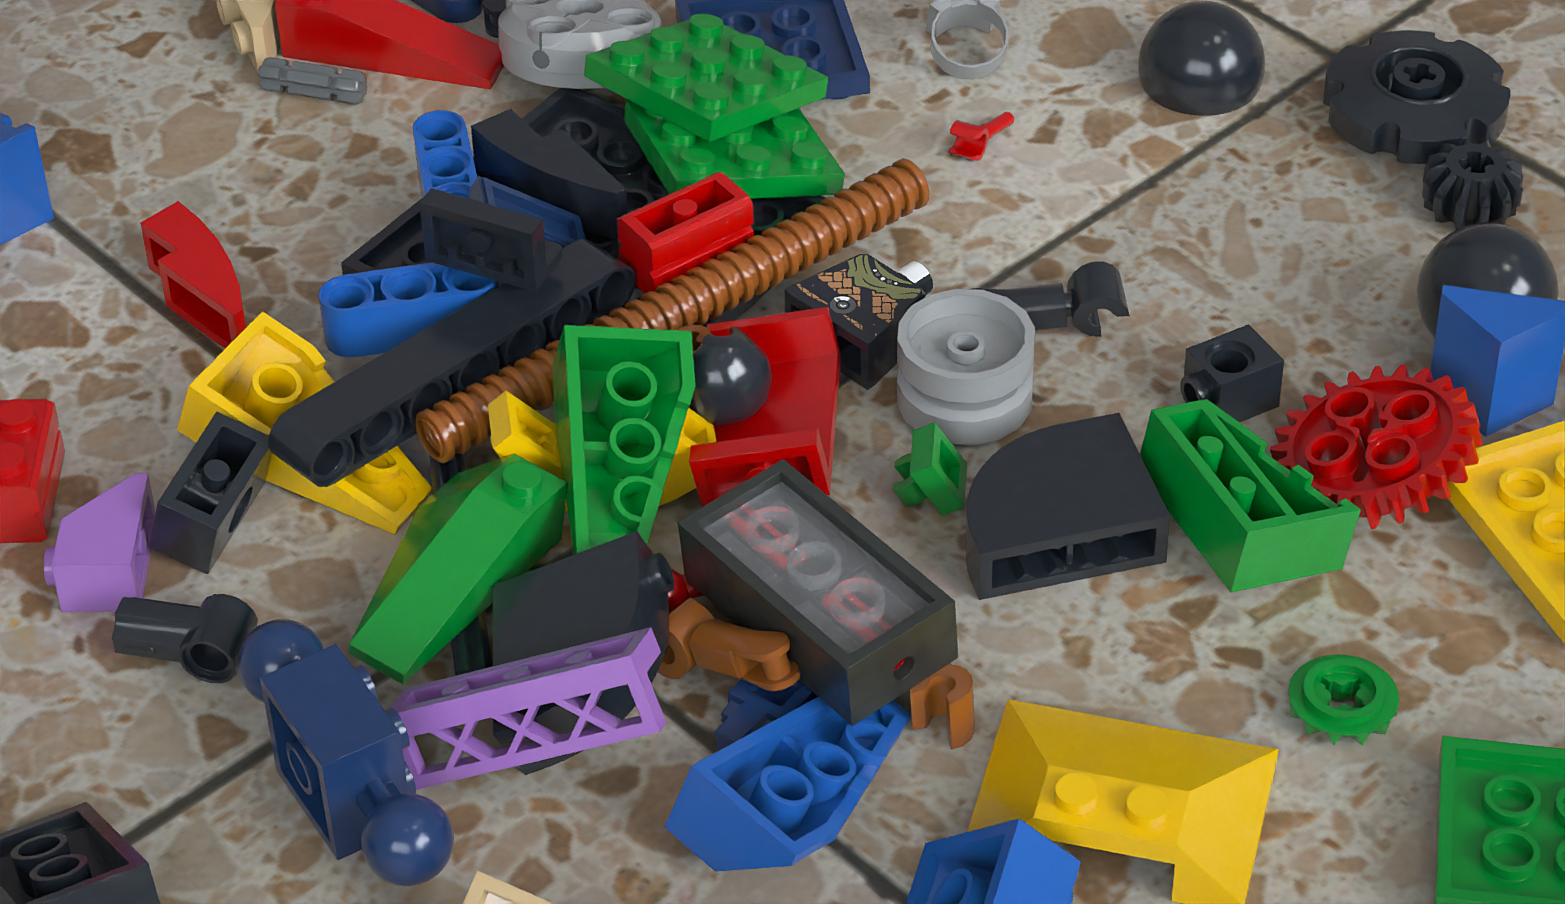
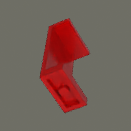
[689,307,841,507]

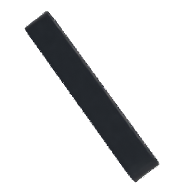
[268,239,637,487]

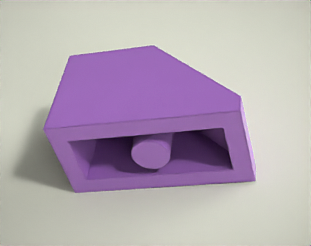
[44,473,156,612]

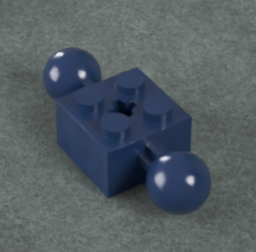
[238,619,454,886]

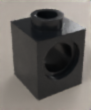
[1180,324,1284,422]

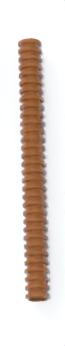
[416,158,930,463]

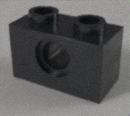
[149,411,272,574]

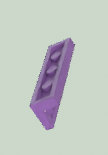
[387,627,666,790]

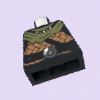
[784,254,933,390]

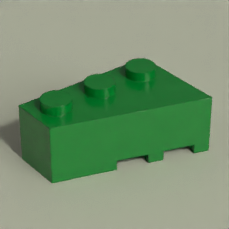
[1140,399,1361,593]

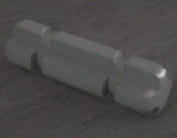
[258,57,368,105]

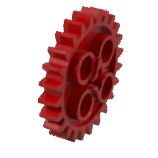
[1270,365,1483,529]

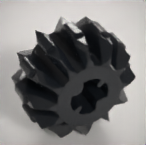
[1422,138,1523,230]

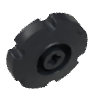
[1323,30,1511,164]

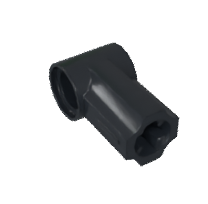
[112,594,258,683]

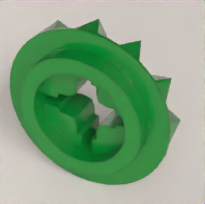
[1288,654,1399,745]

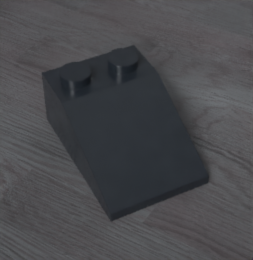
[0,802,160,904]

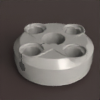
[498,0,661,89]

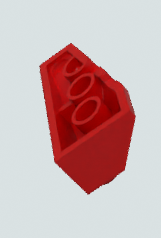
[275,0,504,90]

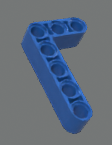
[318,110,499,357]

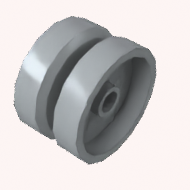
[897,289,1035,445]

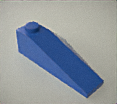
[664,697,911,872]
[906,819,1081,904]

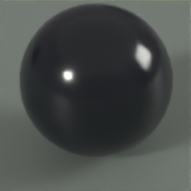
[1138,1,1265,116]
[1417,222,1559,338]

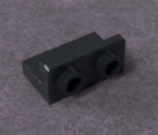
[419,188,562,292]

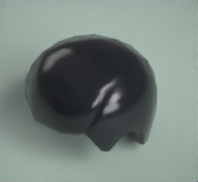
[689,327,773,426]

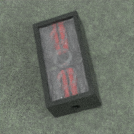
[677,459,958,726]

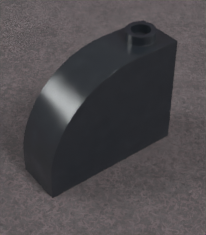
[966,413,1170,600]
[493,531,674,775]

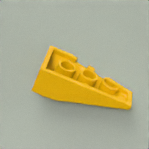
[177,311,432,535]

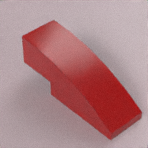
[140,201,246,349]

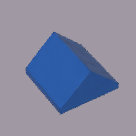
[1430,285,1565,437]

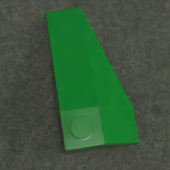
[552,325,696,555]
[348,454,568,685]

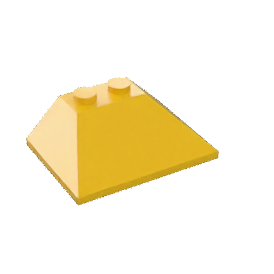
[967,699,1279,904]

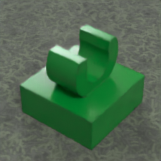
[892,422,967,516]

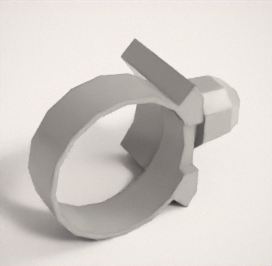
[926,0,1009,80]

